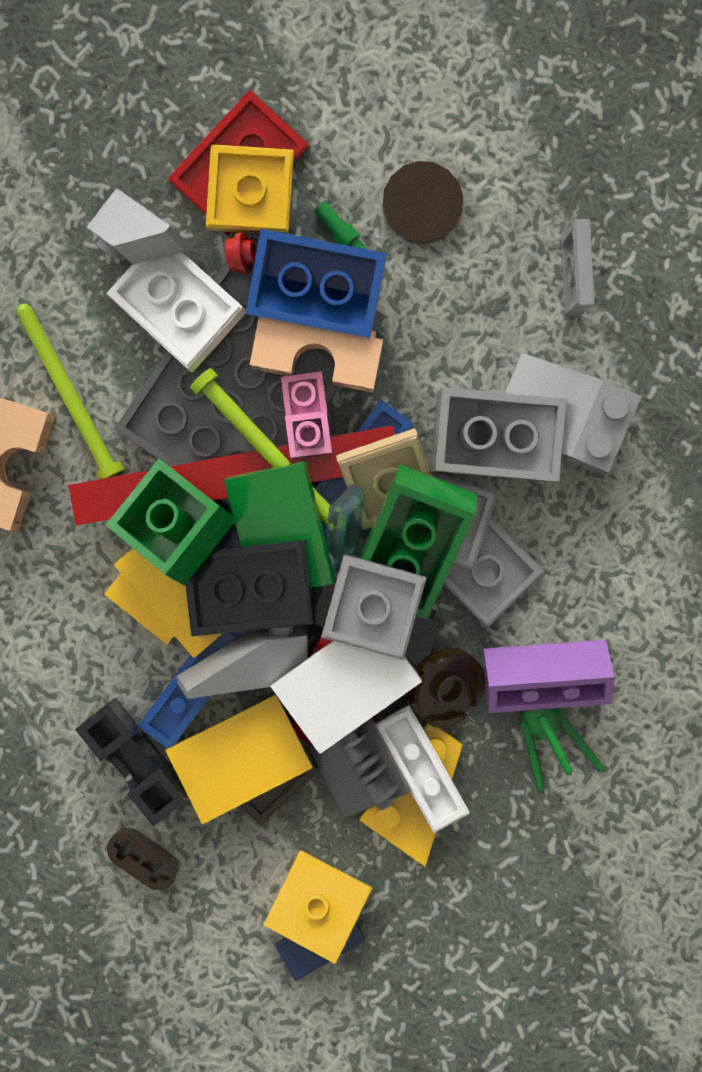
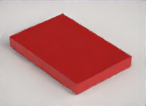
[167,90,310,237]

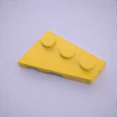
[359,723,463,867]

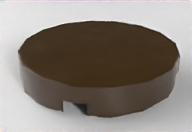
[382,161,463,245]
[408,647,485,727]

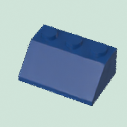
[246,229,387,338]

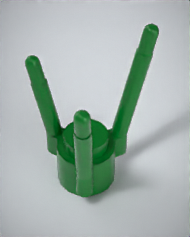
[519,708,605,791]

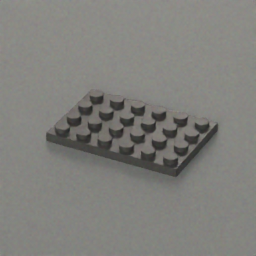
[114,233,386,507]

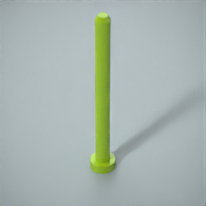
[17,303,125,479]
[190,368,341,528]

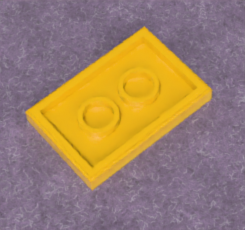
[114,548,223,658]
[165,694,313,824]

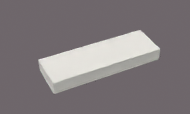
[375,704,470,833]

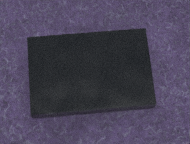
[185,540,316,636]

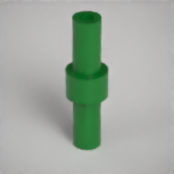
[314,201,368,250]

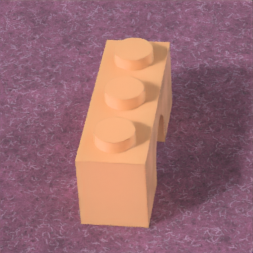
[250,317,383,393]
[0,398,56,531]

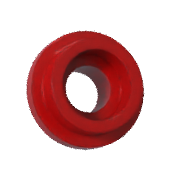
[225,232,257,275]

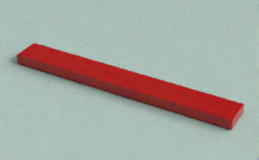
[68,426,395,526]

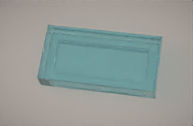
[326,484,365,572]

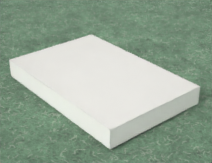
[107,252,246,373]
[271,641,422,754]

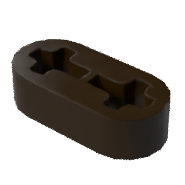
[107,828,179,890]

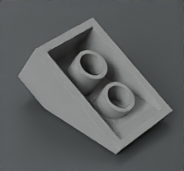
[505,353,642,474]
[430,387,567,482]

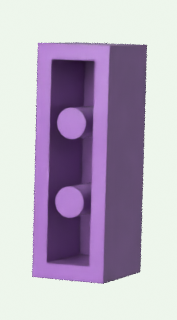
[483,640,615,713]

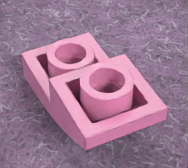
[281,371,332,458]

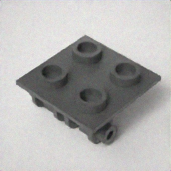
[307,719,411,817]

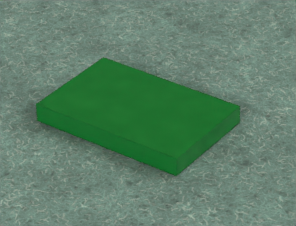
[224,461,336,588]

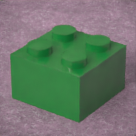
[106,458,237,586]

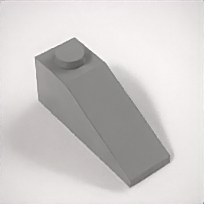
[177,626,308,699]

